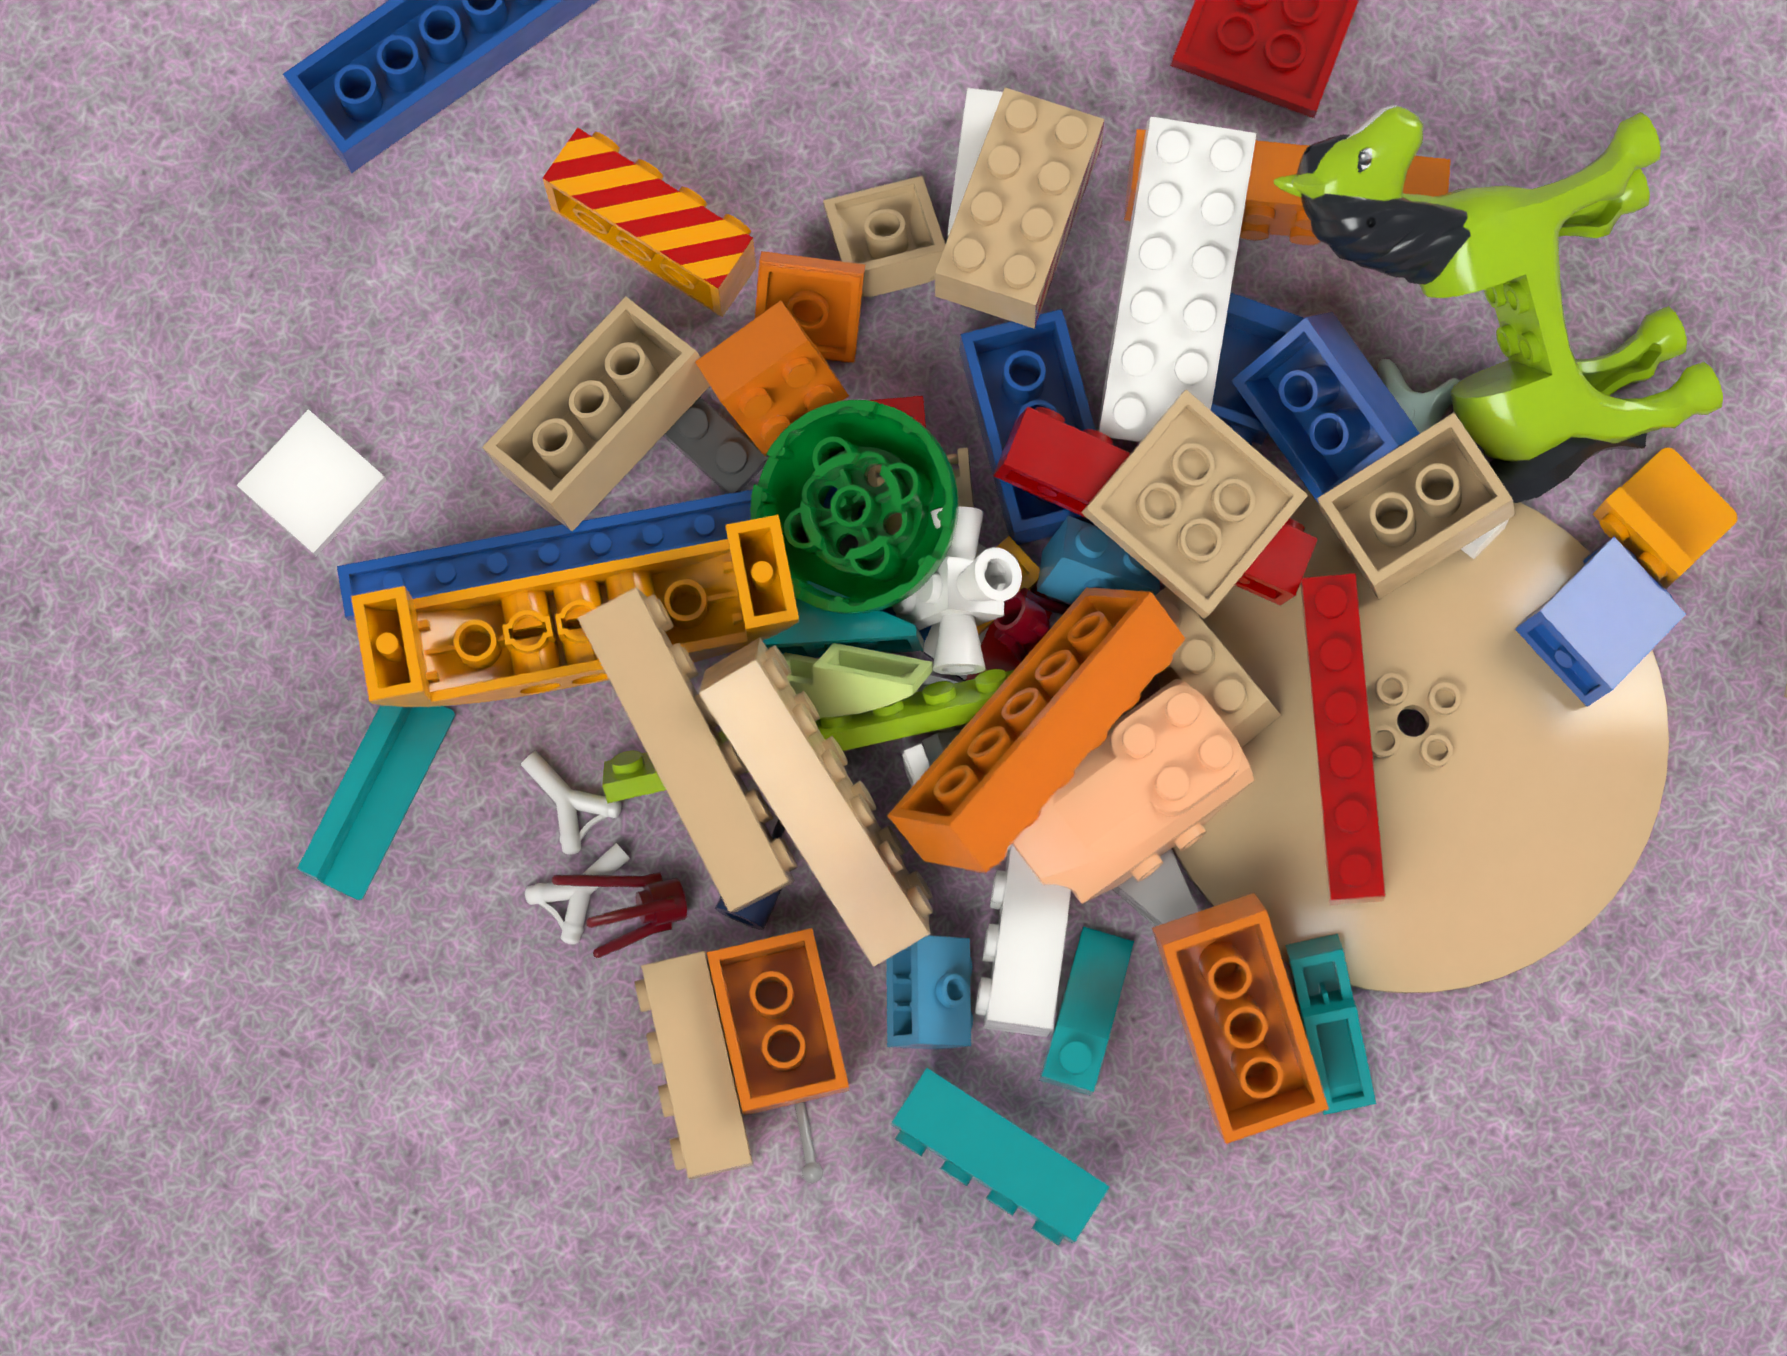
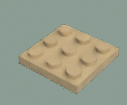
[1081,390,1308,618]

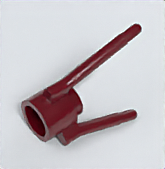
[994,587,1071,663]
[551,872,687,958]

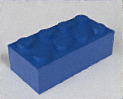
[959,309,1096,545]

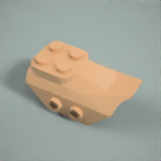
[1012,679,1254,904]

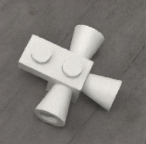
[892,506,1022,675]

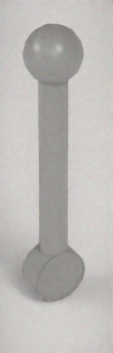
[794,1102,823,1183]

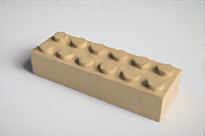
[578,588,798,912]
[699,637,933,967]

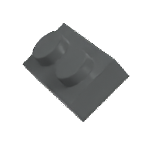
[663,397,768,494]

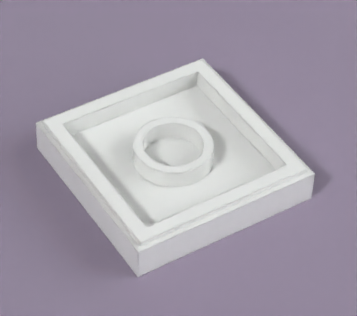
[237,409,387,556]

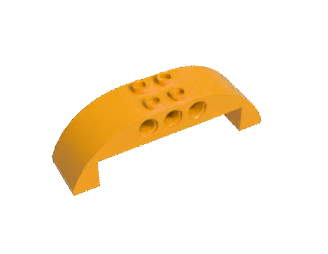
[351,515,799,707]

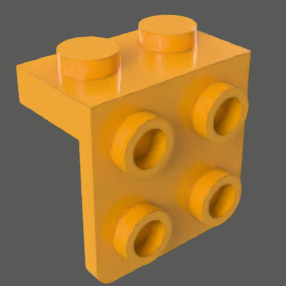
[1592,447,1738,589]

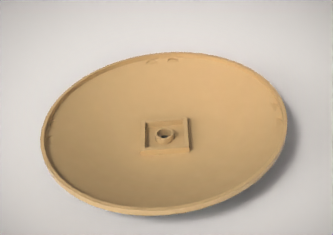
[1156,489,1669,993]

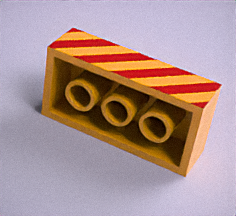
[542,127,756,317]

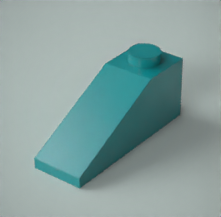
[763,581,924,658]
[1039,926,1134,1096]

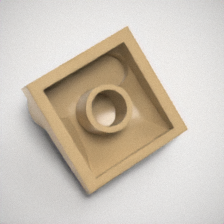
[823,176,945,297]

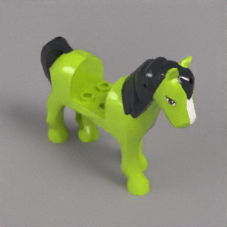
[1274,105,1723,503]

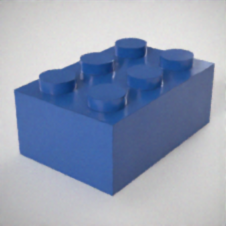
[1231,312,1420,504]

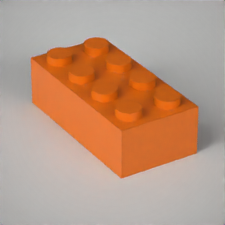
[1152,893,1329,1144]

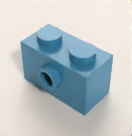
[1037,516,1161,604]
[886,935,973,1049]

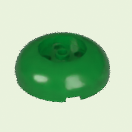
[750,400,959,614]

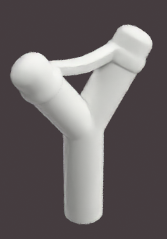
[521,751,622,855]
[525,843,630,945]

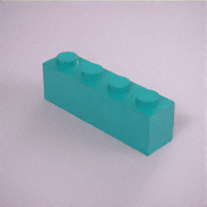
[891,1068,1110,1246]

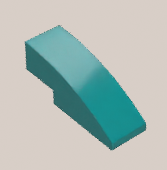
[1285,934,1377,1115]

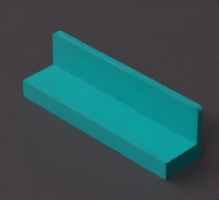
[297,705,455,900]

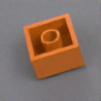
[695,301,850,456]

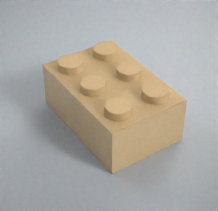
[1317,413,1515,600]

